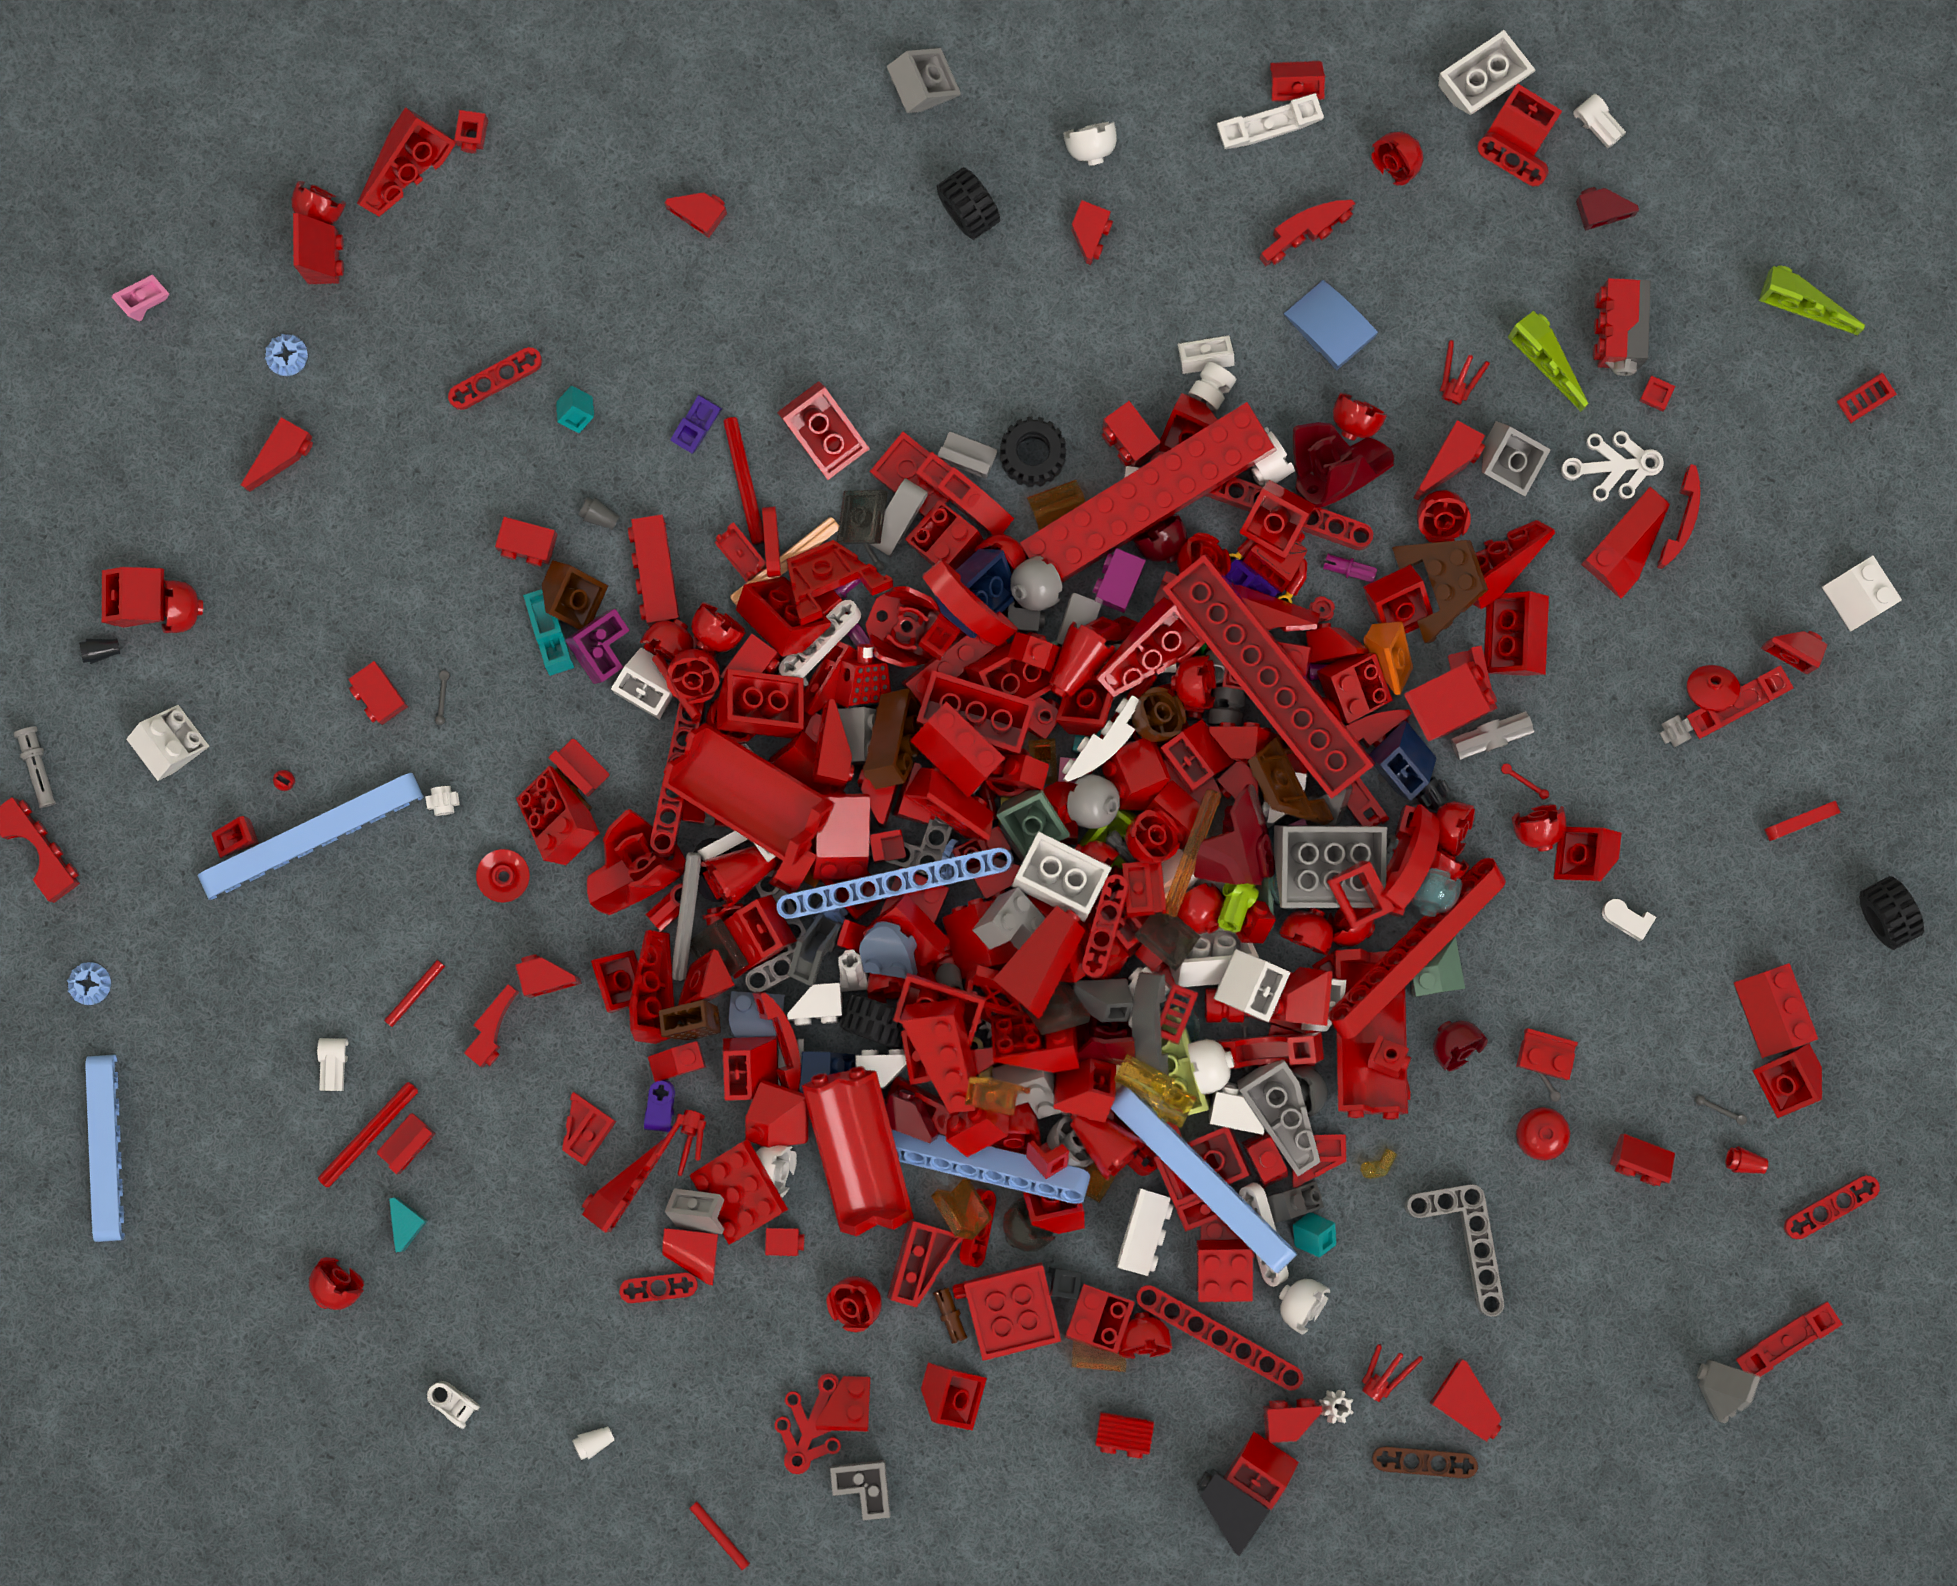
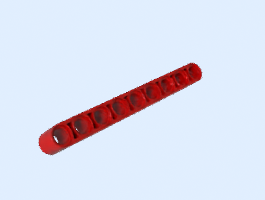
[1150,452,1373,551]
[650,636,717,858]
[1328,858,1506,1039]

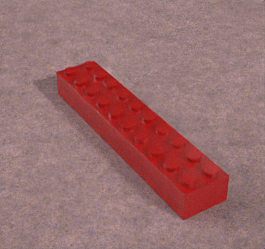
[1020,402,1277,583]
[1162,554,1375,799]

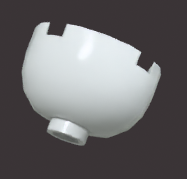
[1063,122,1117,166]
[1188,1039,1235,1095]
[756,1145,797,1197]
[1279,1279,1330,1335]

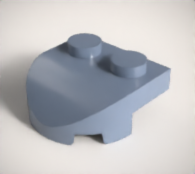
[859,922,918,978]
[729,991,785,1038]

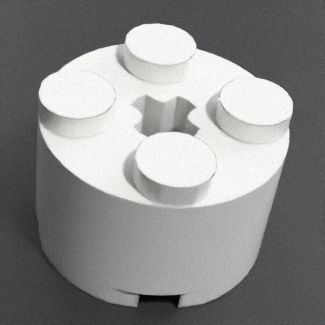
[1251,427,1295,487]

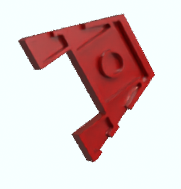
[786,540,893,626]

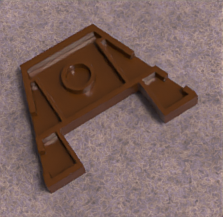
[1392,540,1488,643]
[1248,734,1334,825]

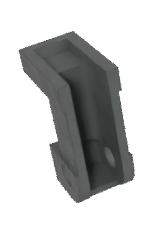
[788,913,843,986]

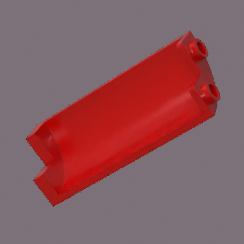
[662,723,835,866]
[1335,949,1408,1120]
[802,1066,914,1236]

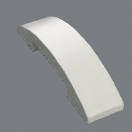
[1216,93,1324,149]

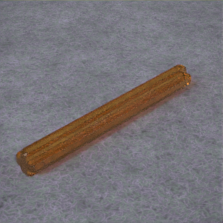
[1165,789,1221,917]

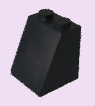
[1197,1468,1270,1557]

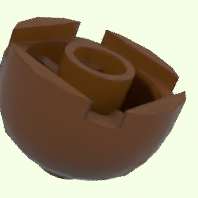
[1131,687,1186,742]

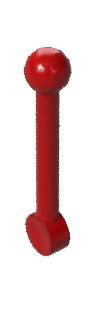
[1501,764,1549,800]

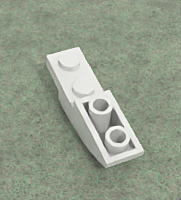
[1062,695,1139,783]

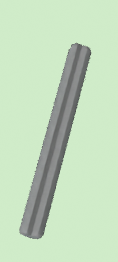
[672,852,702,981]

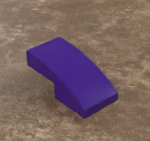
[670,395,723,454]
[1225,558,1280,598]

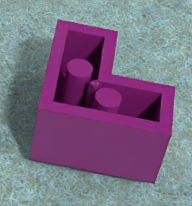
[1093,548,1146,613]
[565,609,630,684]

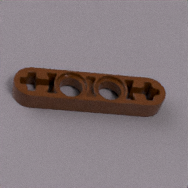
[1372,1446,1478,1478]

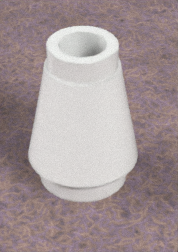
[572,1426,615,1460]

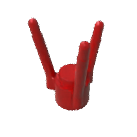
[1439,340,1489,405]
[656,1110,706,1176]
[1362,1344,1423,1402]

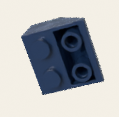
[1369,720,1437,801]
[800,1051,856,1094]

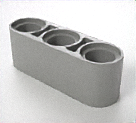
[868,478,929,557]

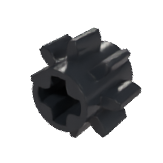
[1416,777,1451,810]

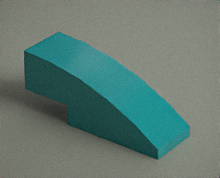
[523,589,575,676]

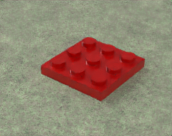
[689,1139,788,1245]
[963,1262,1061,1361]

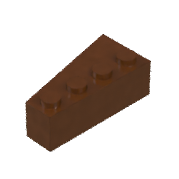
[863,688,922,789]

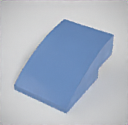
[1284,280,1378,371]

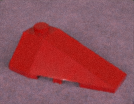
[357,107,456,217]
[1581,487,1670,599]
[1473,520,1555,609]
[1230,582,1320,632]
[1095,597,1206,697]
[629,930,674,1044]
[582,1139,671,1233]

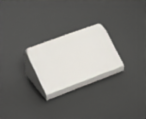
[1178,336,1234,374]

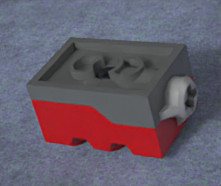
[1593,278,1651,376]

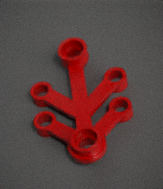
[774,1373,841,1474]

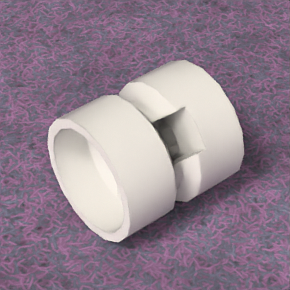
[1188,362,1237,412]

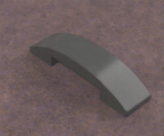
[1132,972,1169,1081]

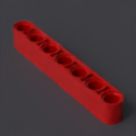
[1136,1285,1303,1390]

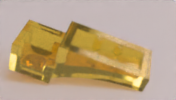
[1114,1054,1197,1128]

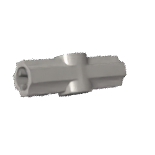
[1451,711,1534,760]

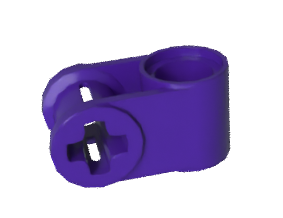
[644,1080,675,1132]

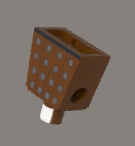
[659,1000,721,1040]

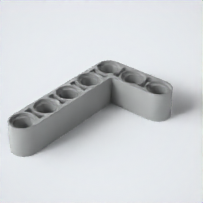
[869,817,952,876]
[746,869,806,992]
[1405,1185,1504,1316]

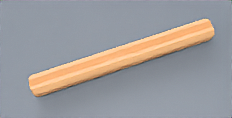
[730,517,840,606]

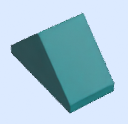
[389,1198,428,1252]

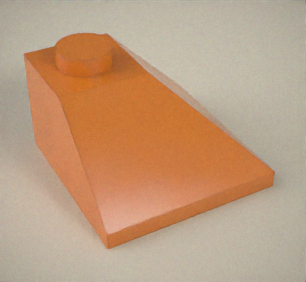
[1364,622,1413,695]

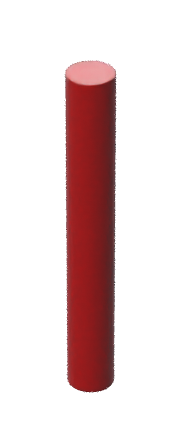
[652,653,701,721]
[384,960,445,1027]
[689,1502,750,1570]

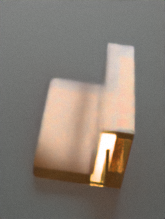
[1027,480,1085,530]
[965,1077,1031,1115]
[931,1178,992,1240]
[1071,1341,1127,1372]

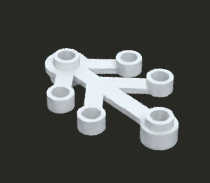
[1561,431,1664,502]

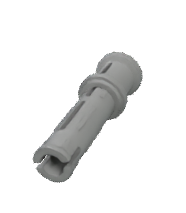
[13,726,56,808]

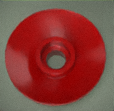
[1687,665,1741,711]
[476,849,530,903]

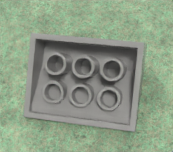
[1274,825,1387,908]

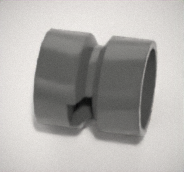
[1207,687,1247,727]

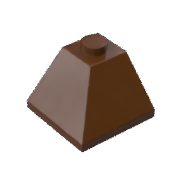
[542,560,608,630]

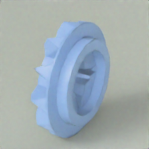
[265,334,308,376]
[941,839,962,880]
[67,962,111,1005]

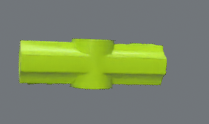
[1218,883,1259,933]

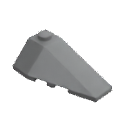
[1237,1060,1320,1176]
[1697,1359,1760,1424]

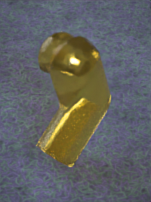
[1360,1148,1398,1179]

